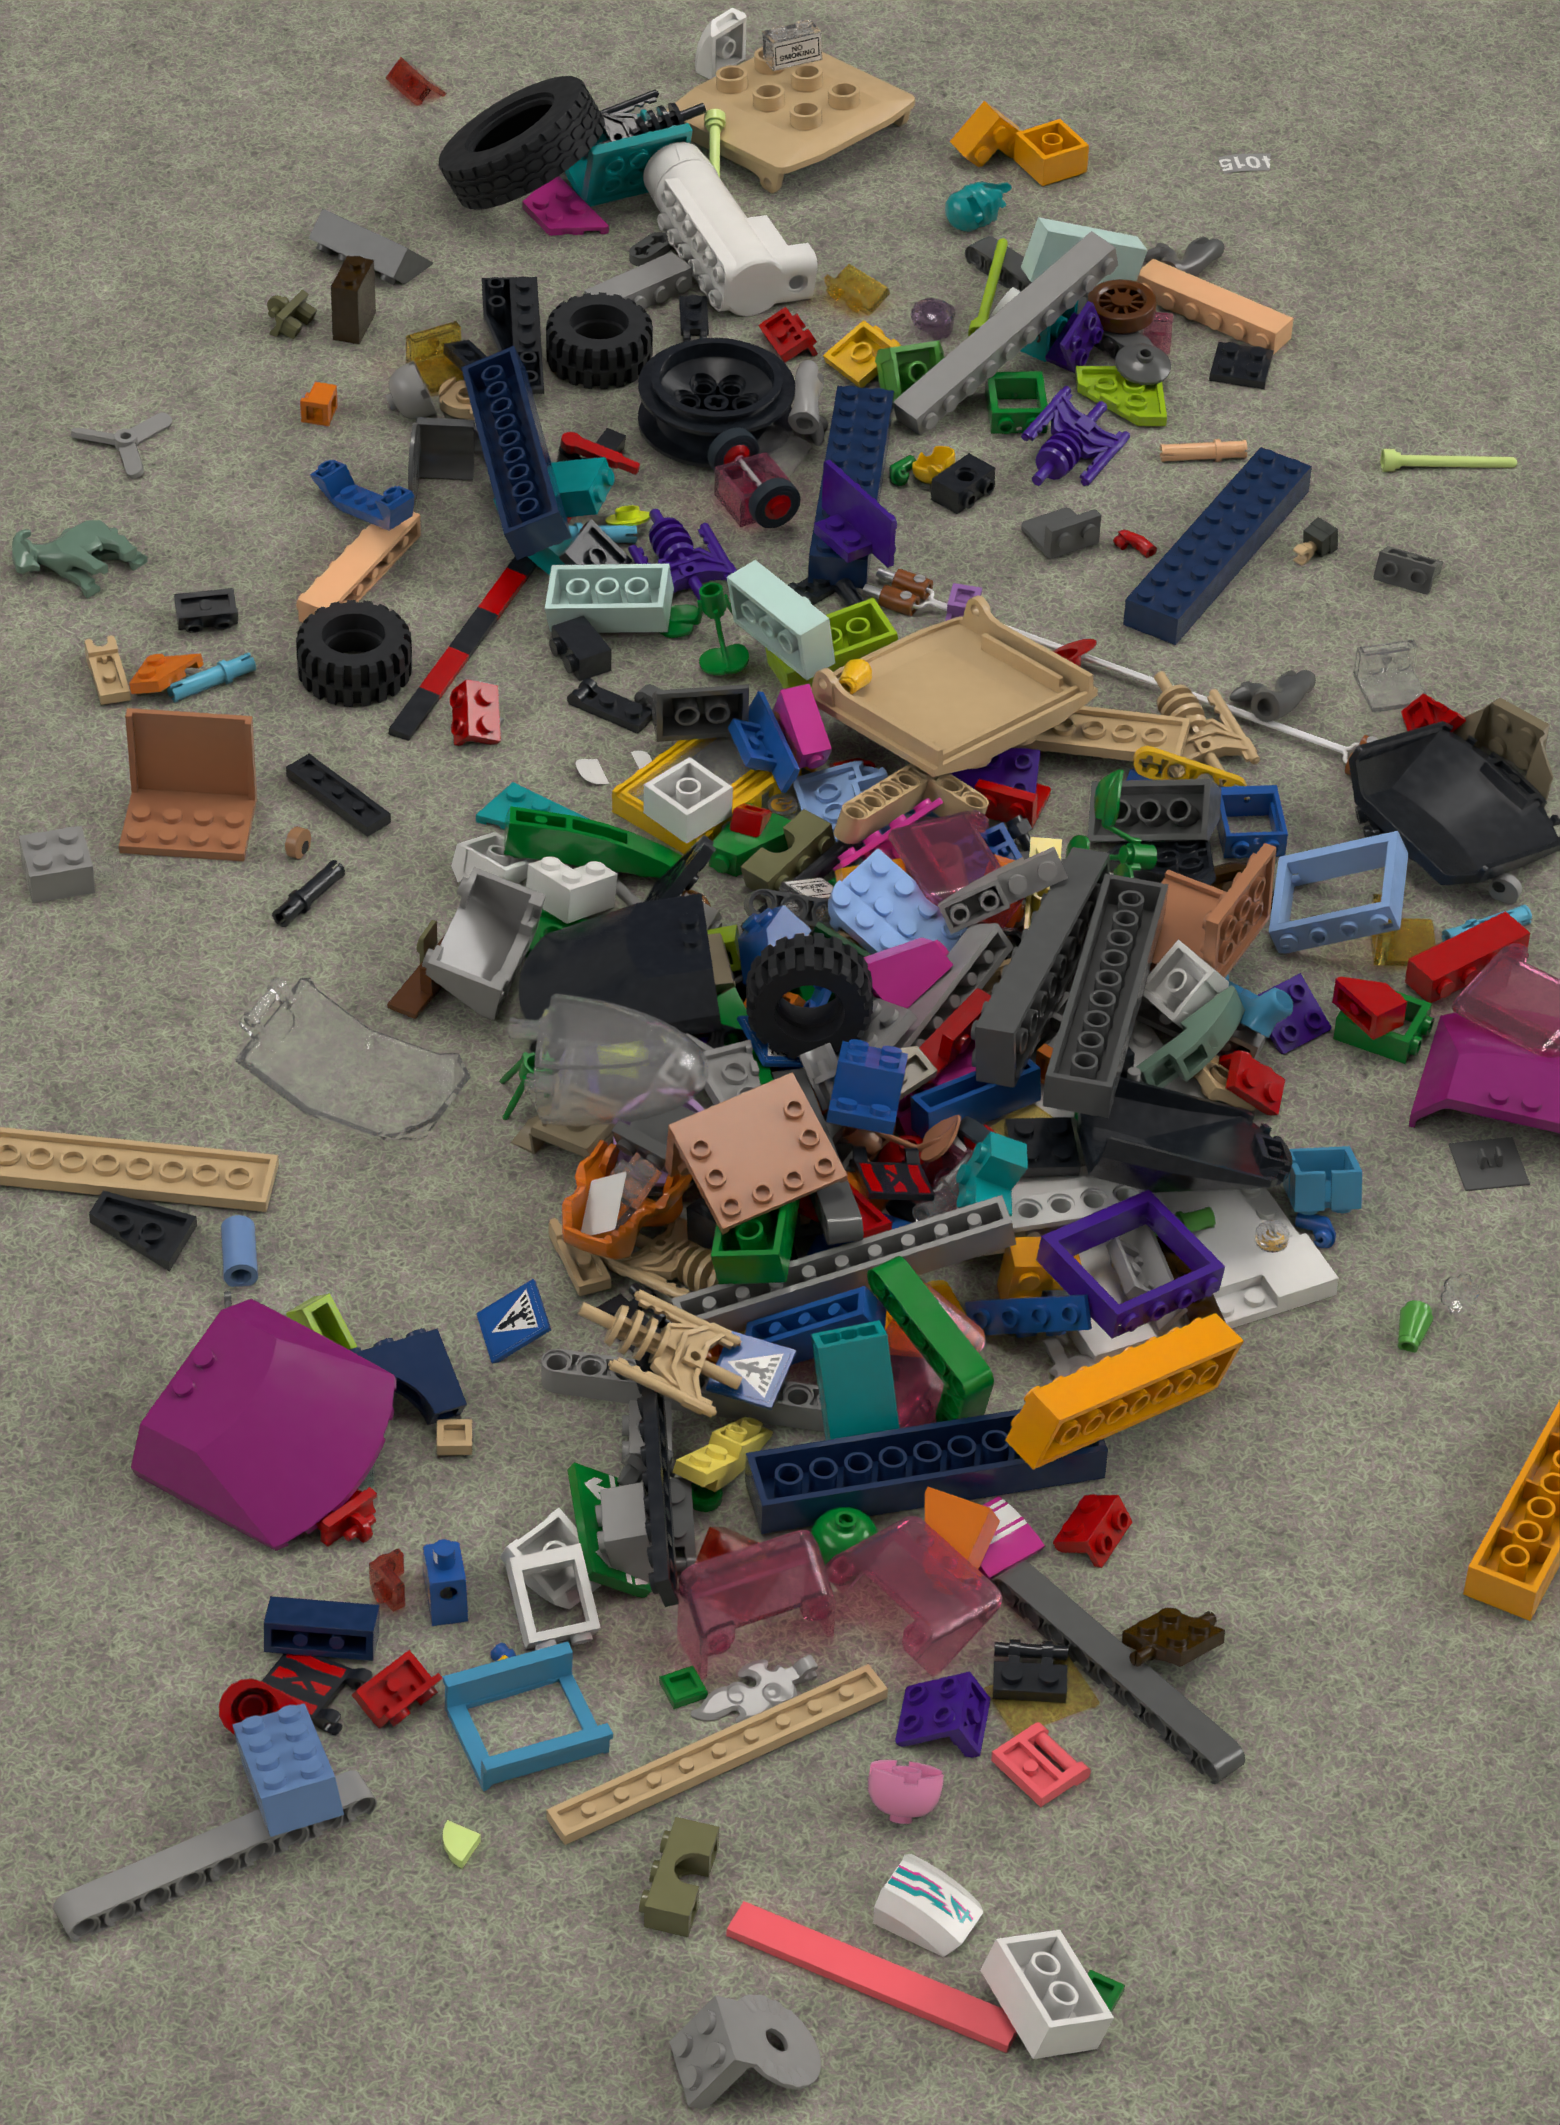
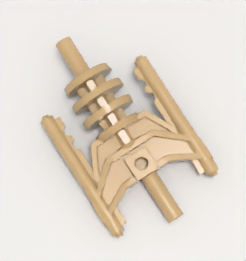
[1154,671,1260,787]
[601,1216,718,1298]
[578,1289,742,1418]

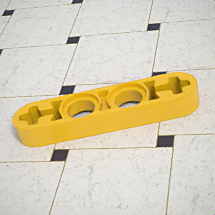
[1133,746,1247,800]

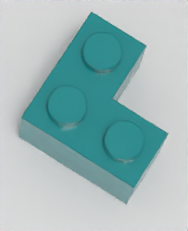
[956,1131,1028,1217]

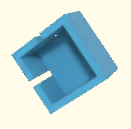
[1283,1146,1362,1215]

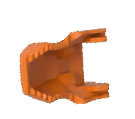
[562,1140,692,1260]

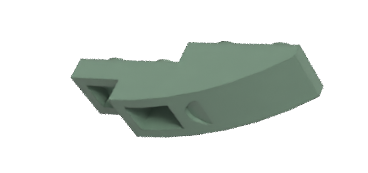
[1136,985,1245,1088]

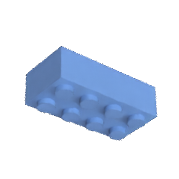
[233,1703,344,1837]

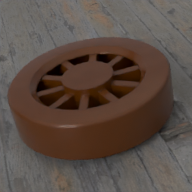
[1087,279,1156,334]

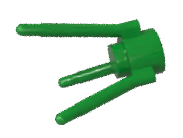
[499,1052,554,1120]

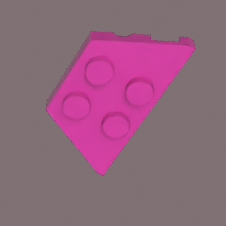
[522,176,609,236]

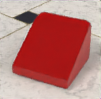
[730,803,772,837]

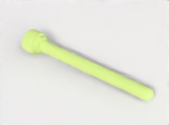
[704,109,726,178]
[1380,449,1517,472]

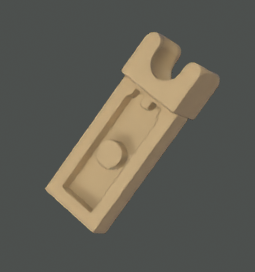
[85,635,131,705]
[549,1218,611,1296]

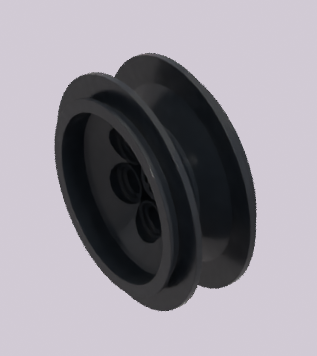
[638,338,795,468]

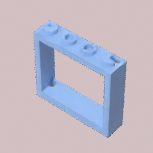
[1269,831,1408,954]

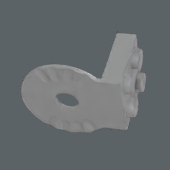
[669,1994,821,2109]

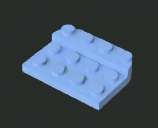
[793,760,891,851]
[828,848,968,954]

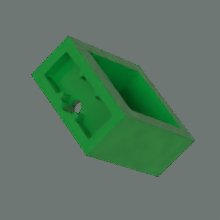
[985,371,1048,434]
[1333,991,1434,1064]

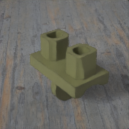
[267,290,317,339]

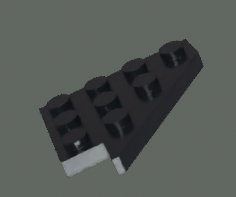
[644,835,716,902]
[1107,839,1216,885]

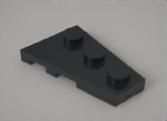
[89,1190,197,1272]

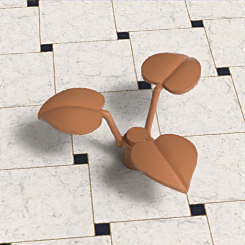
[842,1115,961,1212]

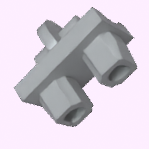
[799,1043,838,1111]

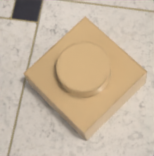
[437,1419,472,1455]

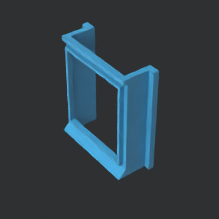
[443,1641,613,1791]

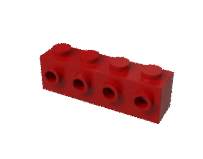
[1405,911,1531,1003]

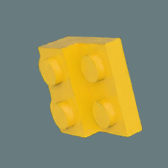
[823,320,901,388]

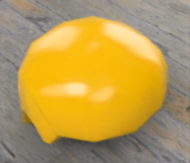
[912,446,955,484]

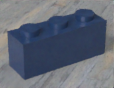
[264,1596,380,1661]

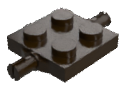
[1122,1608,1225,1667]

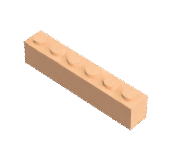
[1136,259,1294,354]
[296,512,421,622]

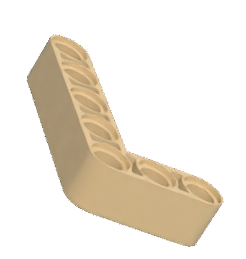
[834,763,989,844]

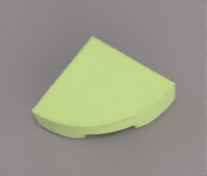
[443,1820,481,1869]

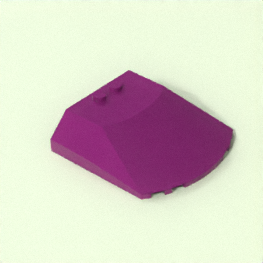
[1408,1009,1560,1133]
[131,1299,396,1551]

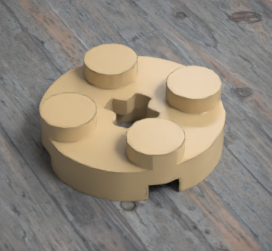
[439,377,475,420]

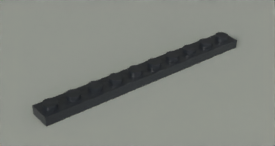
[635,1351,679,1607]

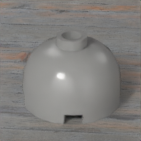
[385,361,437,419]

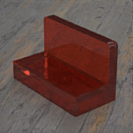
[386,57,447,106]

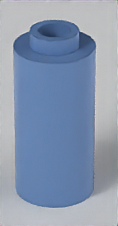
[221,1215,258,1287]

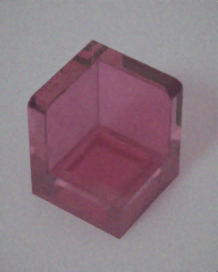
[1143,312,1173,354]

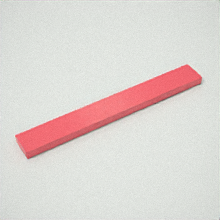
[726,1901,1018,2053]

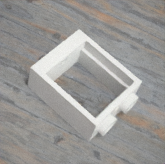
[505,1543,601,1650]

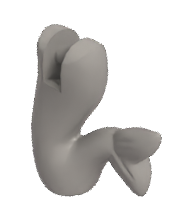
[788,360,828,446]

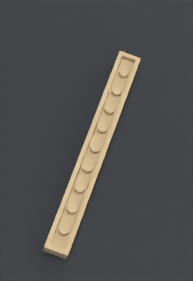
[546,1664,888,1845]

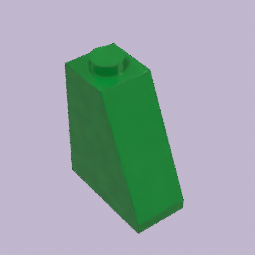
[709,803,791,877]

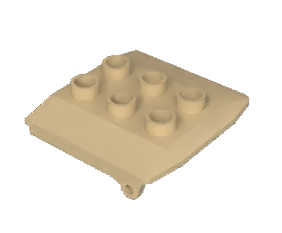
[667,47,915,193]
[811,595,1098,777]

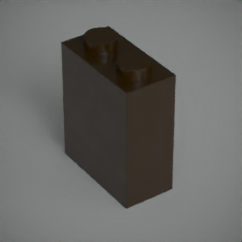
[331,255,376,345]

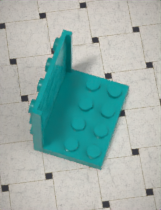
[565,109,693,207]

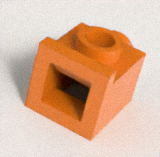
[300,382,338,426]

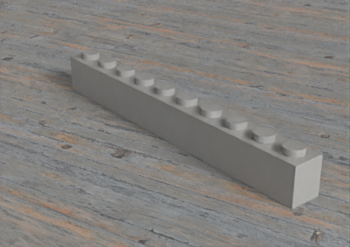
[893,231,1118,435]
[823,923,1014,1169]
[672,1195,1016,1332]

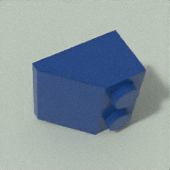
[738,905,812,986]

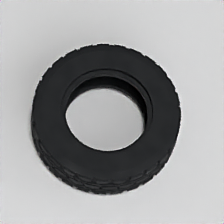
[438,76,605,210]

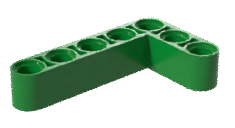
[867,1256,994,1422]

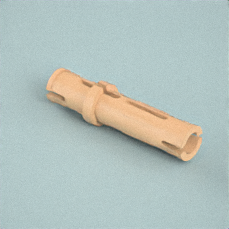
[1160,439,1247,462]

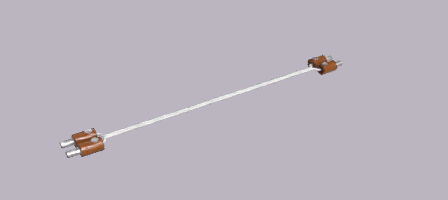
[863,568,1379,776]

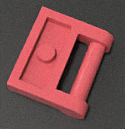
[991,1722,1091,1807]

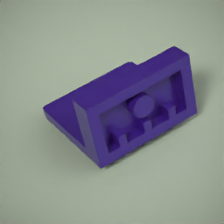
[1045,301,1103,373]
[1258,973,1332,1054]
[895,1671,991,1758]

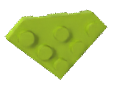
[1075,366,1167,426]

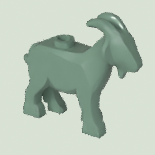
[12,520,148,598]

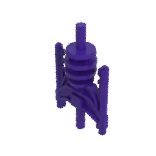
[1021,386,1130,486]
[628,509,737,600]

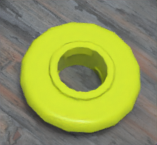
[605,505,650,526]

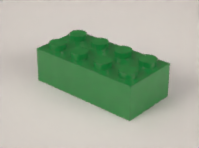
[711,1199,800,1284]

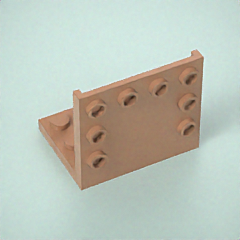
[119,708,257,861]
[1150,843,1276,978]
[665,1072,848,1235]

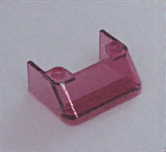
[677,1530,836,1680]

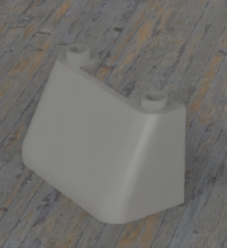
[422,867,546,1021]

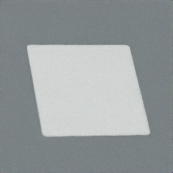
[581,1171,627,1236]

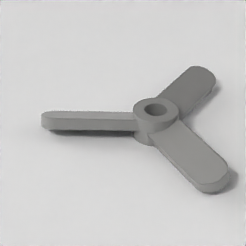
[71,412,172,479]

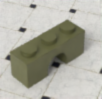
[740,809,836,897]
[639,1817,720,1937]

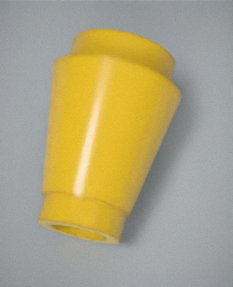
[839,659,872,695]

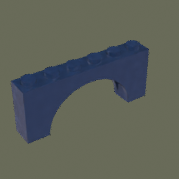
[349,1328,467,1425]

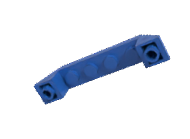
[310,460,415,531]

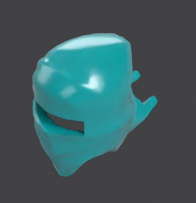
[945,181,1012,232]

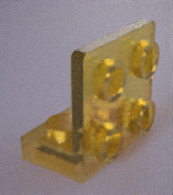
[405,321,464,393]
[1370,894,1436,966]

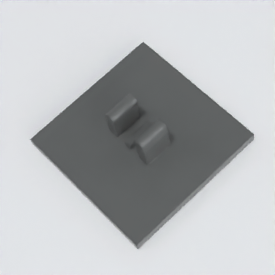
[1448,1137,1530,1191]

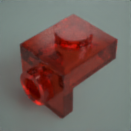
[369,1548,405,1612]

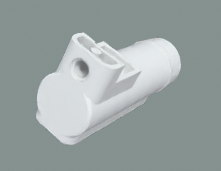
[643,142,817,316]

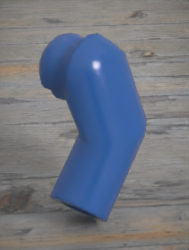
[1295,1212,1336,1248]

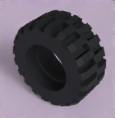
[546,292,653,389]
[296,600,412,707]
[746,932,873,1059]

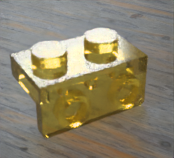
[823,264,890,316]

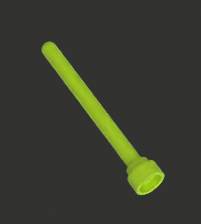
[968,238,1008,336]

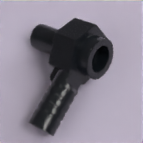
[1005,814,1033,851]

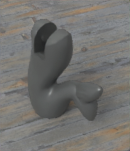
[1144,236,1225,277]
[1230,670,1316,722]

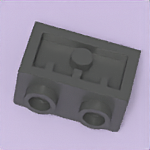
[1373,546,1443,595]

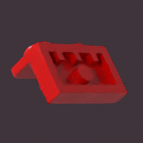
[758,307,818,363]

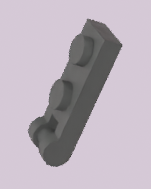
[670,1477,698,1575]

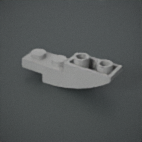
[938,847,1068,934]

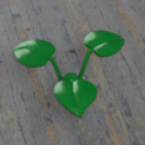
[659,582,749,675]
[1065,769,1157,878]

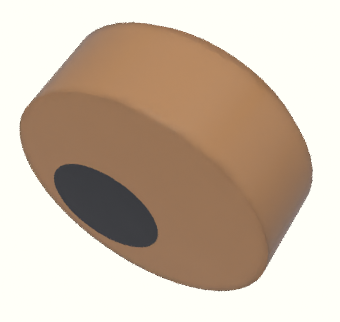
[285,826,311,859]

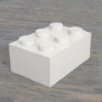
[980,1930,1114,2059]

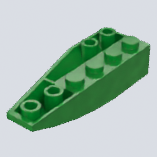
[504,806,682,878]

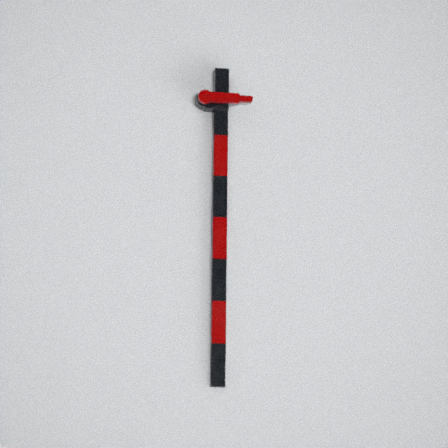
[388,428,640,741]

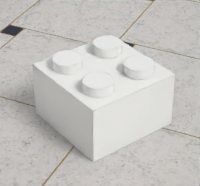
[643,757,733,844]

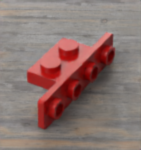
[919,988,991,1084]

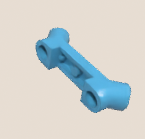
[1225,974,1293,1038]

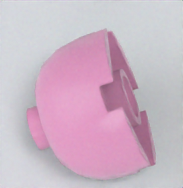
[868,1760,944,1824]

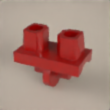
[316,1487,377,1547]

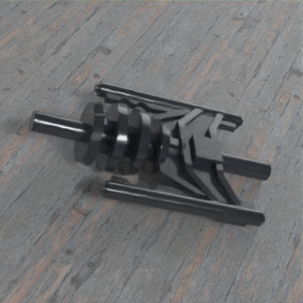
[582,89,707,161]

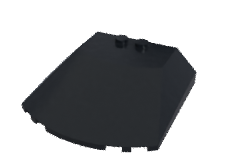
[1349,721,1560,885]
[519,893,722,1055]
[1076,1077,1293,1193]

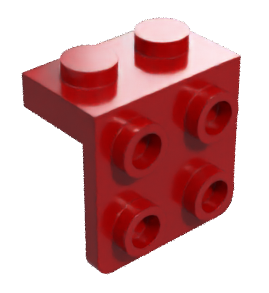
[975,779,1051,828]

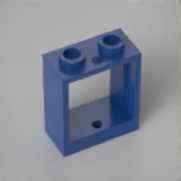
[1217,785,1288,859]

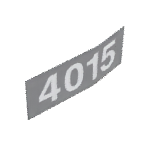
[1218,153,1271,174]

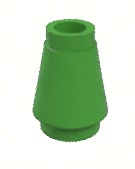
[1398,1300,1433,1353]

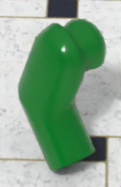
[889,455,916,486]

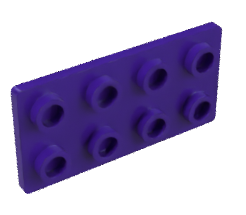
[814,460,897,568]
[950,748,1040,794]

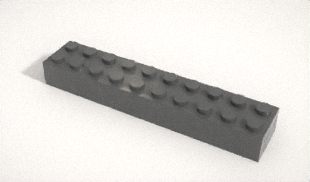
[971,847,1110,1087]
[1042,873,1169,1118]

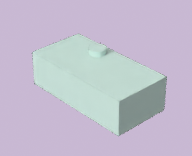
[1021,217,1148,286]
[727,560,835,680]
[545,564,674,633]

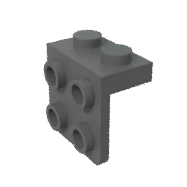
[1021,507,1102,560]
[612,1092,695,1174]

